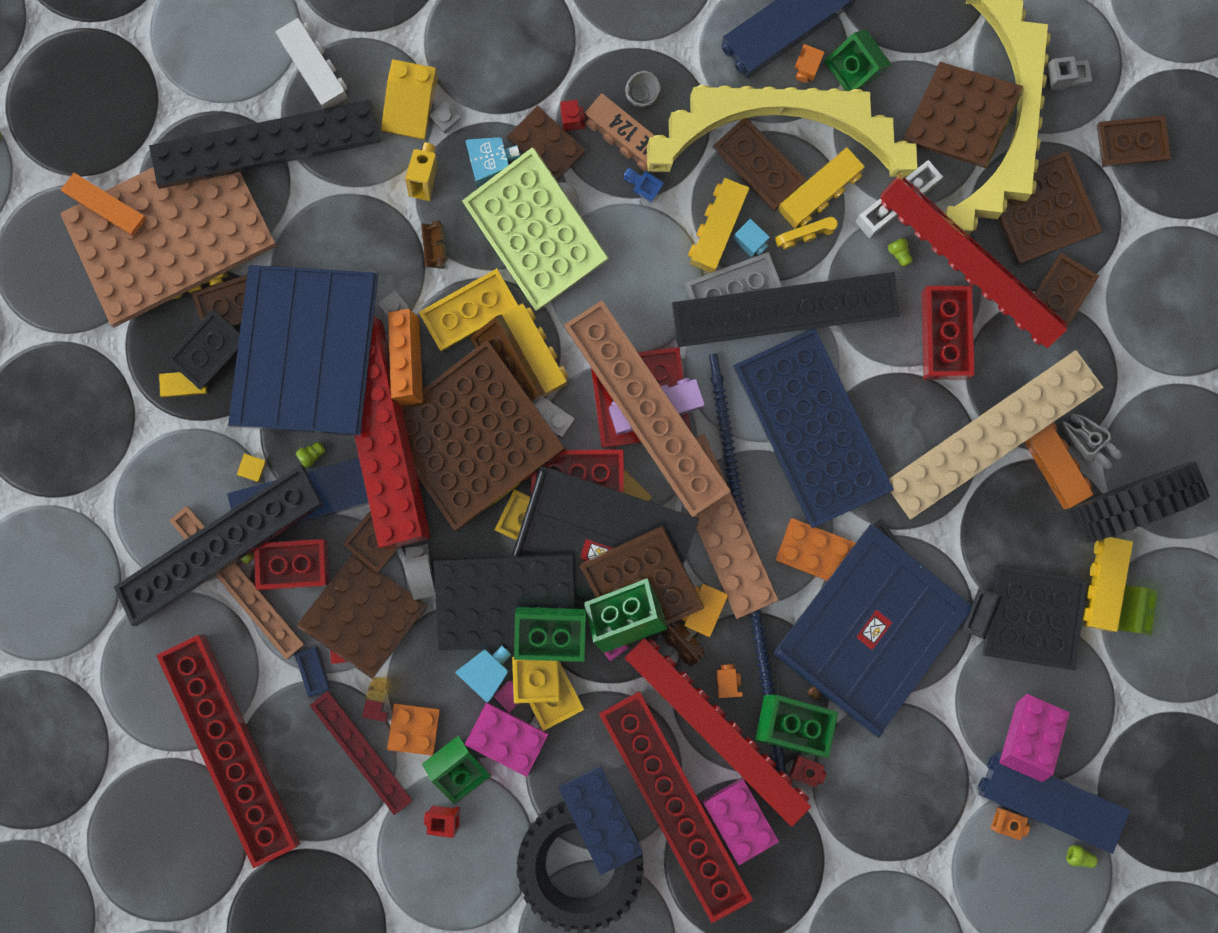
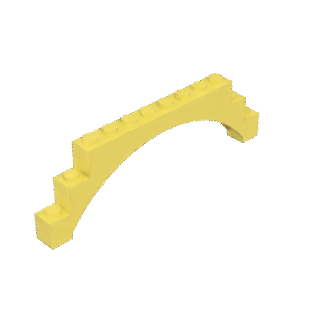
[944,0,1051,235]
[647,85,917,177]

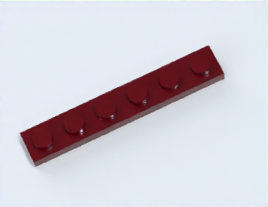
[309,691,413,815]

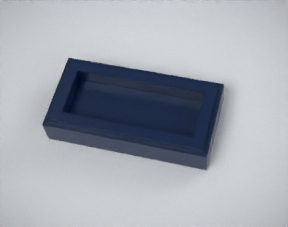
[294,646,331,698]

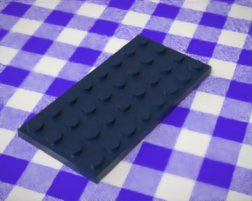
[733,328,894,529]

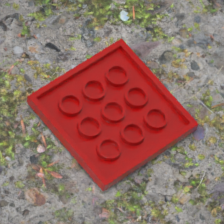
[591,347,691,448]

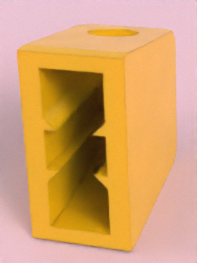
[405,143,438,201]

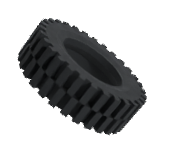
[1073,461,1211,543]
[516,802,644,933]

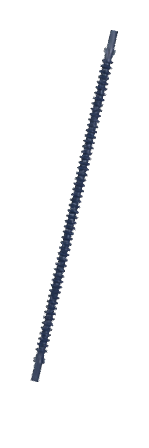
[709,354,787,775]

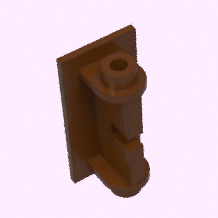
[421,220,448,269]
[660,621,705,667]

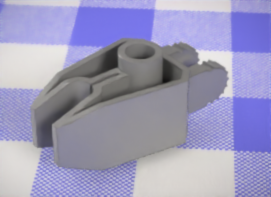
[1062,413,1122,469]

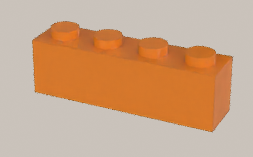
[388,309,423,406]
[1024,422,1094,510]

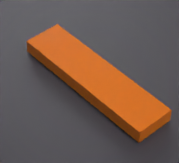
[61,173,146,237]

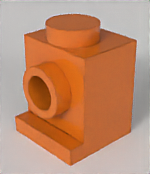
[794,44,824,83]
[716,664,743,698]
[990,807,1030,841]

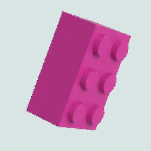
[999,694,1070,782]
[465,702,549,777]
[702,778,779,865]

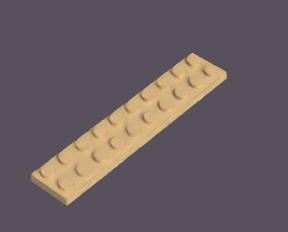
[889,350,1104,520]

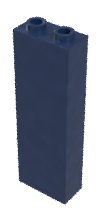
[721,0,855,79]
[227,458,369,525]
[978,752,1130,854]

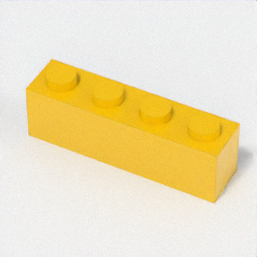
[778,147,865,229]
[688,178,749,273]
[502,303,569,397]
[1082,537,1133,632]

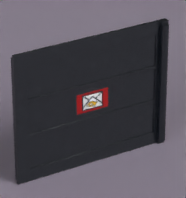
[512,466,699,642]

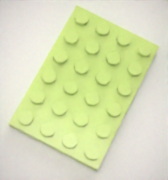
[462,147,609,311]

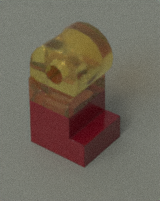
[362,677,391,722]

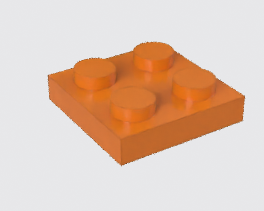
[387,703,440,756]

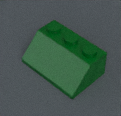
[584,578,667,653]

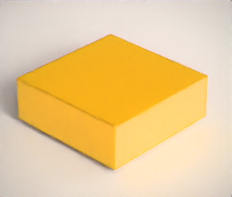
[237,454,267,483]

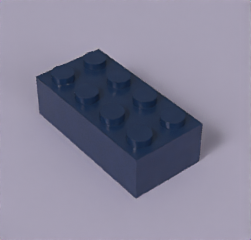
[558,765,643,875]

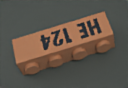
[585,93,655,175]

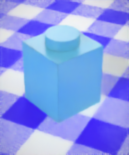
[733,219,770,258]

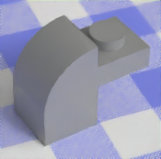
[1046,56,1092,90]
[405,544,435,600]

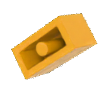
[682,584,728,637]

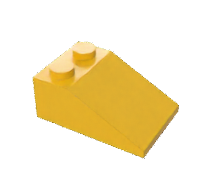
[381,59,438,140]

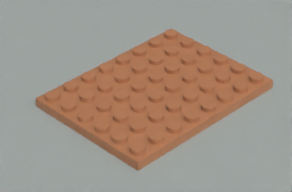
[60,167,277,328]

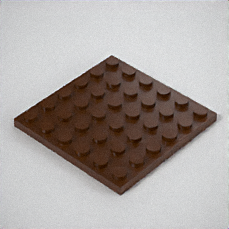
[402,340,566,532]

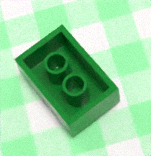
[514,607,586,662]
[755,695,838,758]

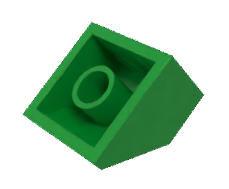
[824,29,892,91]
[422,735,491,805]

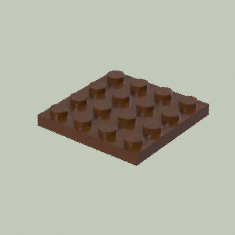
[903,62,1024,169]
[984,151,1103,265]
[580,525,704,625]
[297,553,427,680]

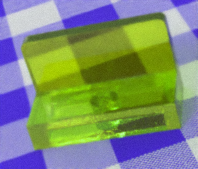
[1118,585,1158,636]

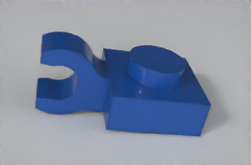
[623,168,664,203]

